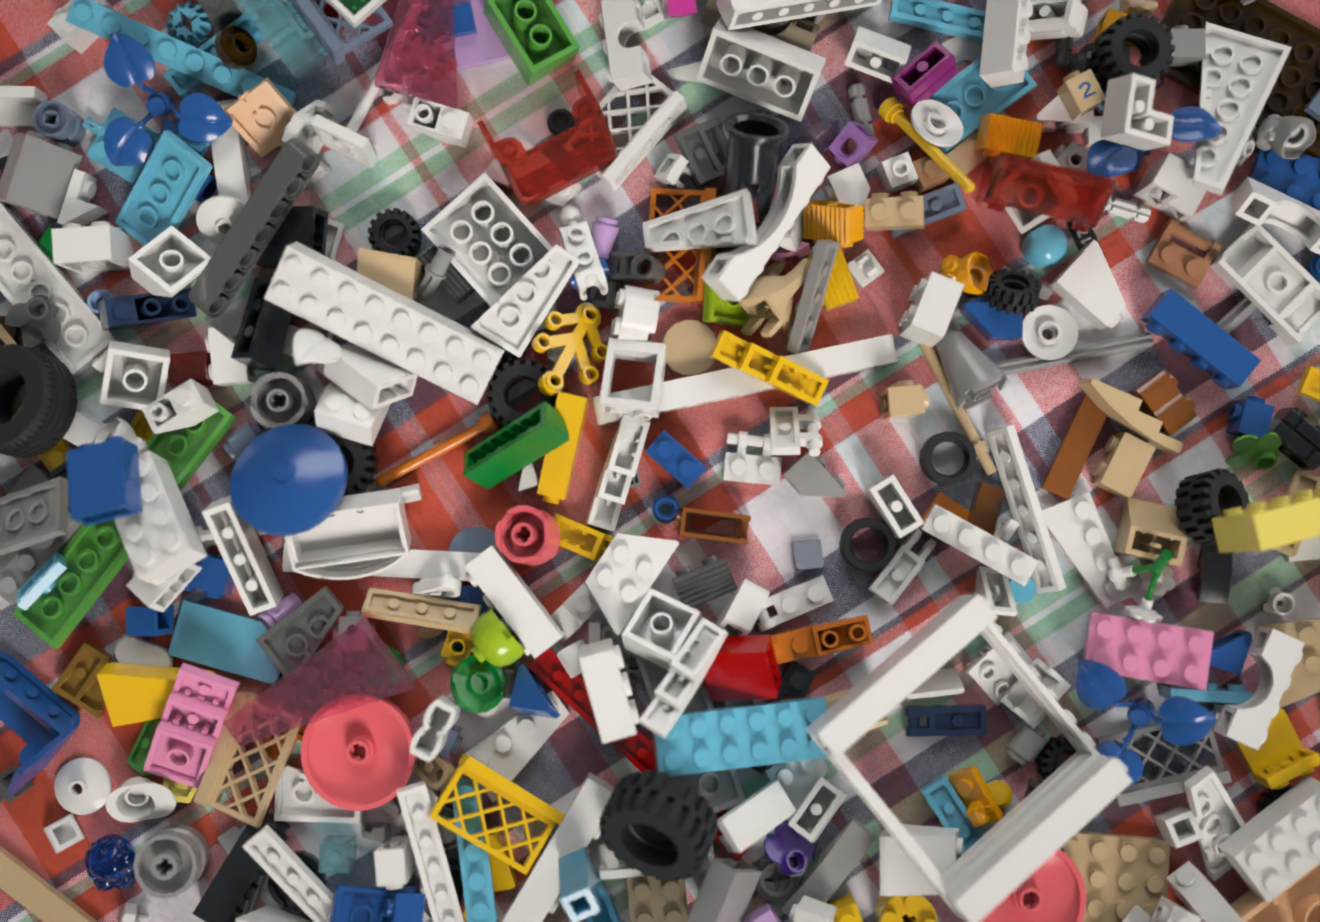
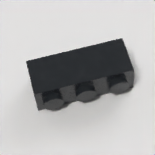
[231,278,292,371]

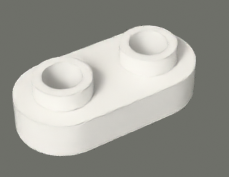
[411,573,462,600]

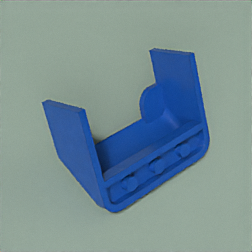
[0,652,80,796]

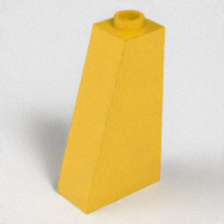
[537,392,590,505]
[97,662,216,727]

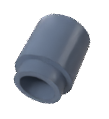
[223,421,266,461]

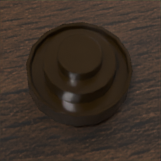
[214,25,257,70]

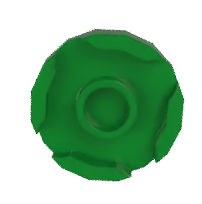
[450,655,505,713]

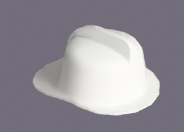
[105,776,177,823]

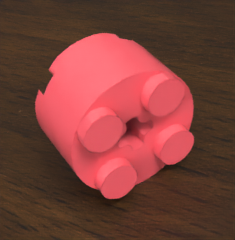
[495,505,560,566]

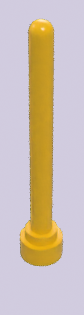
[878,97,975,193]

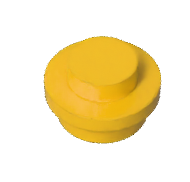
[987,780,1012,809]

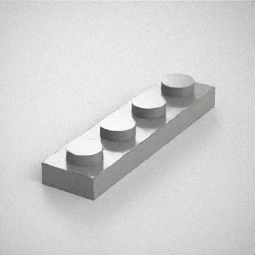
[786,239,840,354]

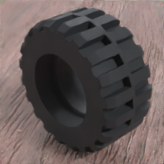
[599,770,718,881]

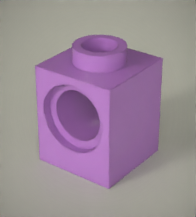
[828,121,879,168]

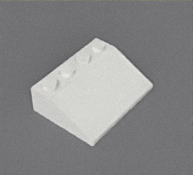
[421,172,553,307]

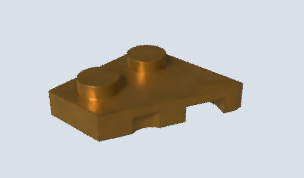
[51,640,112,719]

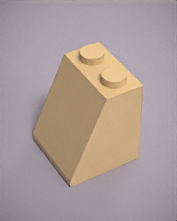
[357,248,426,304]

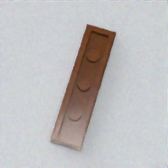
[1040,392,1107,500]

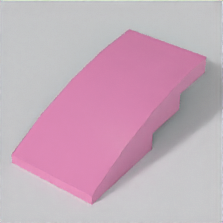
[143,663,240,789]

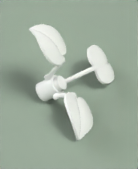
[292,329,368,374]

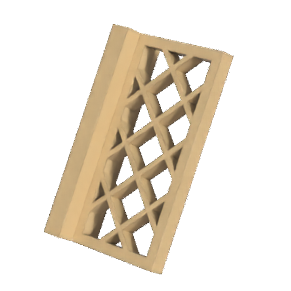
[193,692,304,828]

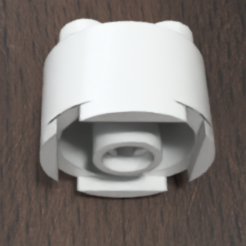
[610,285,660,342]

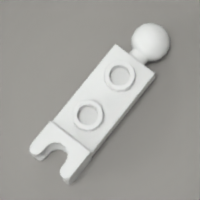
[559,205,608,301]

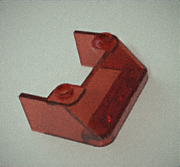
[477,69,618,206]
[975,154,1117,232]

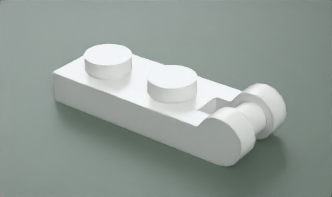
[757,574,834,632]

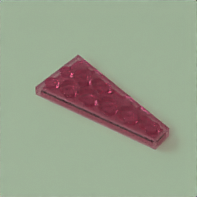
[374,0,458,109]
[223,617,417,746]

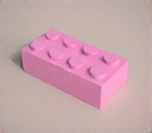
[1082,611,1214,691]

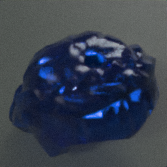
[84,834,136,892]

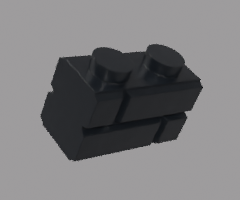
[1268,407,1320,470]

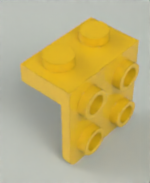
[1235,708,1320,789]

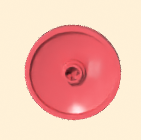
[301,693,417,811]
[980,849,1086,922]

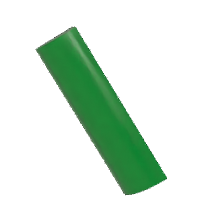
[463,401,570,490]

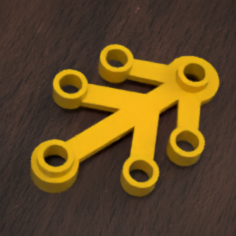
[532,302,608,396]

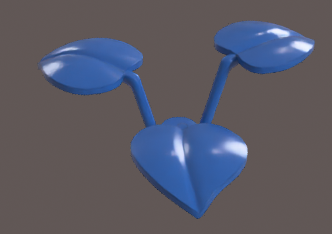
[103,32,233,166]
[1087,84,1222,183]
[1076,660,1216,787]

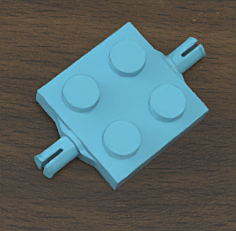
[82,107,160,185]

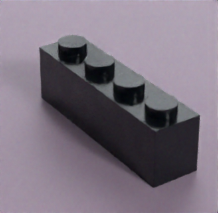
[192,811,291,922]

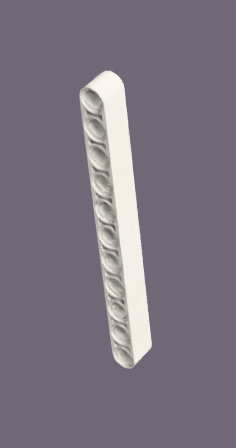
[592,334,898,426]

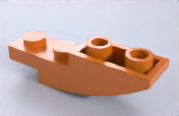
[771,615,874,664]

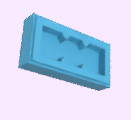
[16,551,67,611]

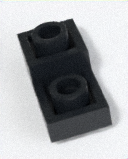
[1195,543,1233,603]

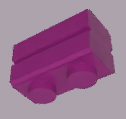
[891,40,958,109]

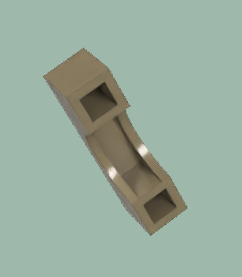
[700,0,821,52]

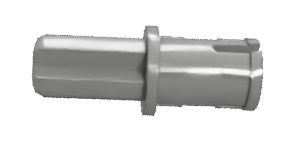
[417,244,456,298]

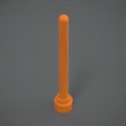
[375,410,500,487]

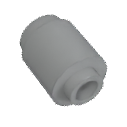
[1006,723,1048,767]

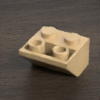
[1113,498,1187,566]

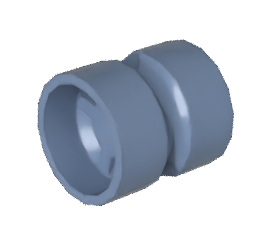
[32,100,86,147]

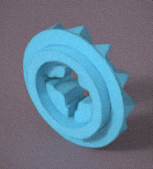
[165,1,212,46]

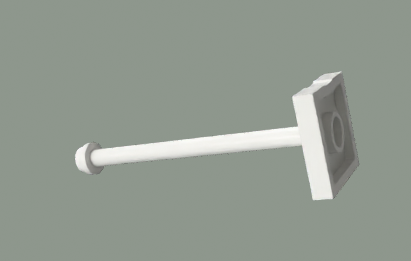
[311,0,430,169]

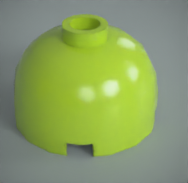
[471,609,526,667]

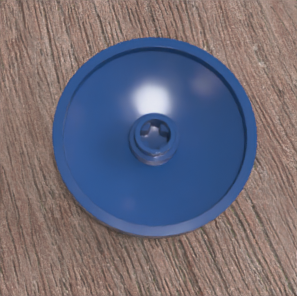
[230,424,348,536]

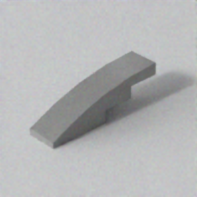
[781,818,876,917]

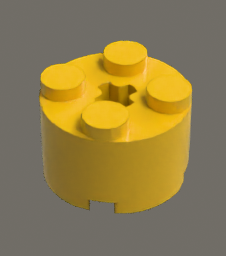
[875,895,938,922]

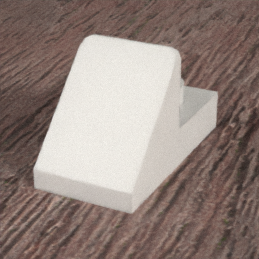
[57,169,109,227]
[551,583,599,643]

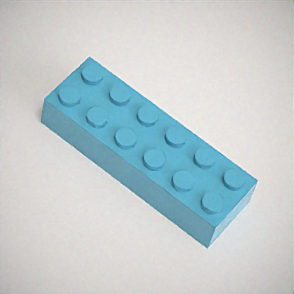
[652,696,828,776]

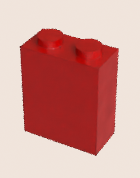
[702,634,782,701]

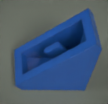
[1209,629,1253,676]
[509,663,560,719]

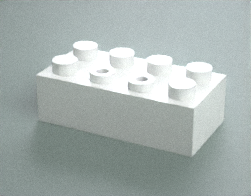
[284,488,411,580]

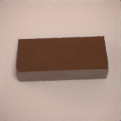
[967,482,1005,536]

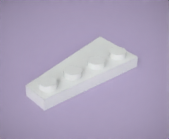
[642,188,758,252]
[470,244,581,358]
[1041,492,1132,607]
[461,690,570,803]
[1184,765,1245,881]

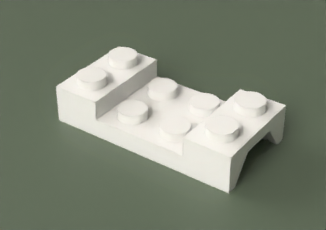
[1210,224,1320,346]

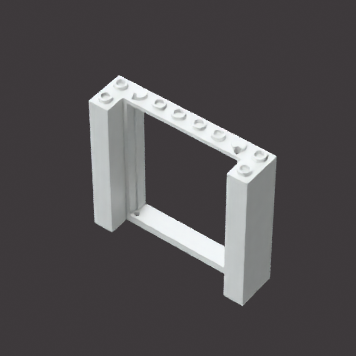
[805,594,1133,922]

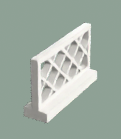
[562,75,687,192]

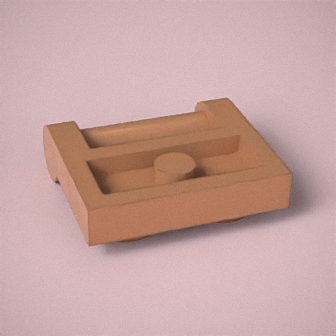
[1145,217,1222,289]

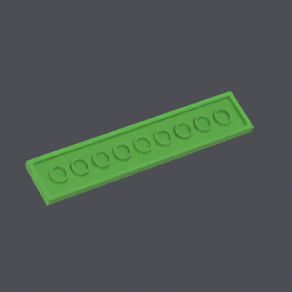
[13,400,237,649]

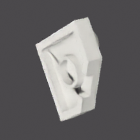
[281,99,338,154]

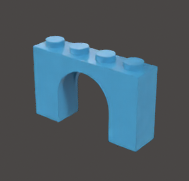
[558,847,623,922]

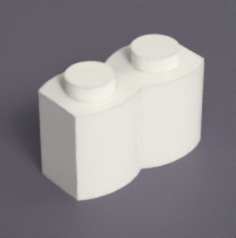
[410,695,461,762]

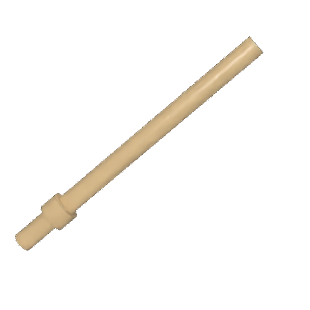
[918,343,997,476]

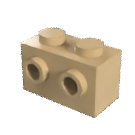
[865,191,925,231]
[878,380,929,420]

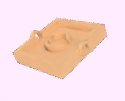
[223,77,297,158]

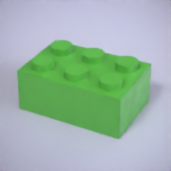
[483,0,580,85]

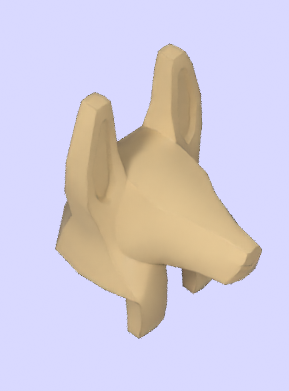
[738,258,811,337]

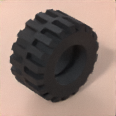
[1091,12,1175,88]
[487,359,558,426]
[327,433,379,496]
[1175,468,1250,545]

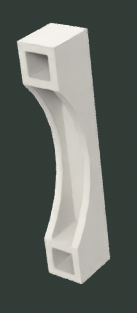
[701,143,831,301]

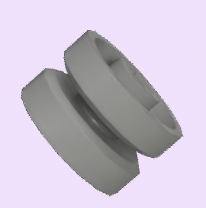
[133,824,211,899]

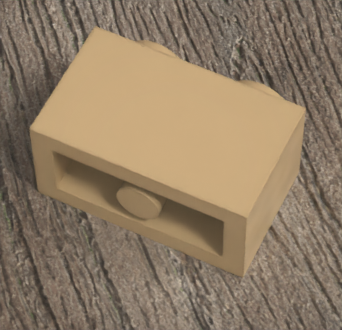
[1091,432,1156,498]

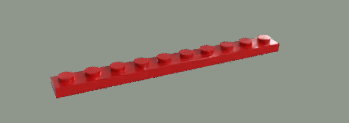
[528,647,754,861]

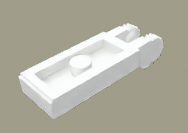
[867,528,936,607]

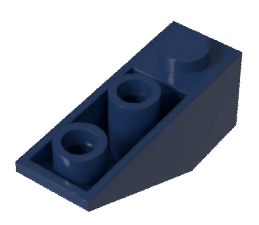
[97,289,197,331]

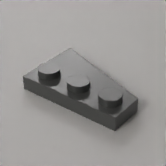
[255,586,344,686]

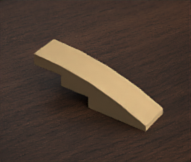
[1078,378,1184,454]

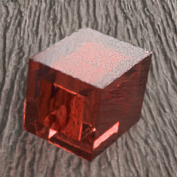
[168,351,213,386]

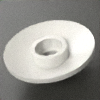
[911,99,963,147]
[196,195,245,245]
[1021,305,1078,360]
[54,757,112,815]

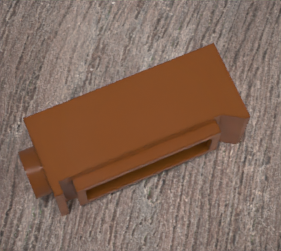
[674,507,751,544]

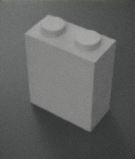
[0,130,82,220]
[687,858,762,922]

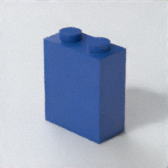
[66,436,143,526]

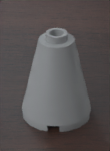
[936,329,1009,411]

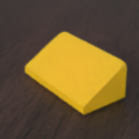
[488,831,518,892]

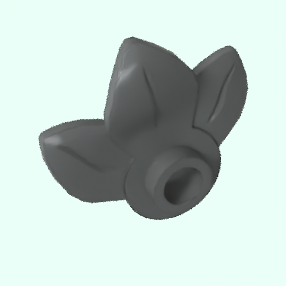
[5,295,61,348]

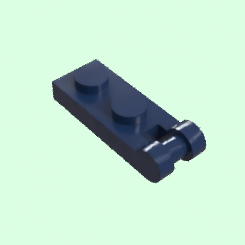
[905,704,987,737]

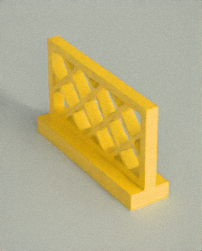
[428,753,565,875]

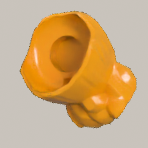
[941,252,994,295]

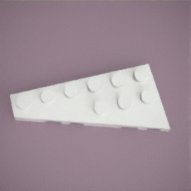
[1192,22,1292,195]

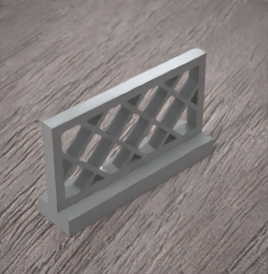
[1095,724,1232,807]

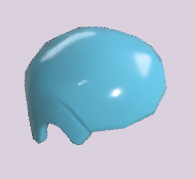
[1021,224,1068,268]

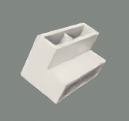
[717,780,797,853]

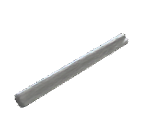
[993,332,1153,375]

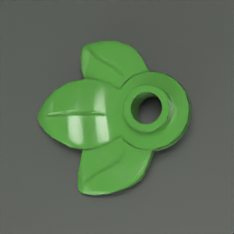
[1225,432,1282,470]

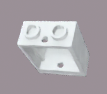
[599,338,667,420]

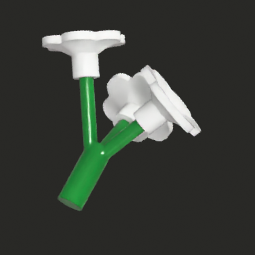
[1108,549,1175,623]

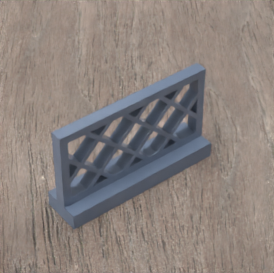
[289,0,393,65]

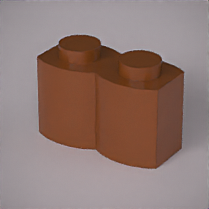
[1129,370,1197,436]

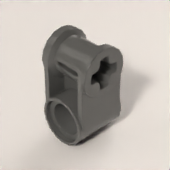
[609,251,666,284]

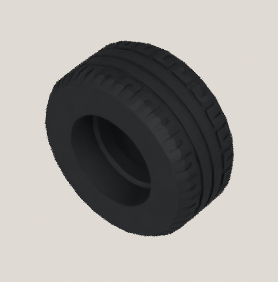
[0,344,78,458]

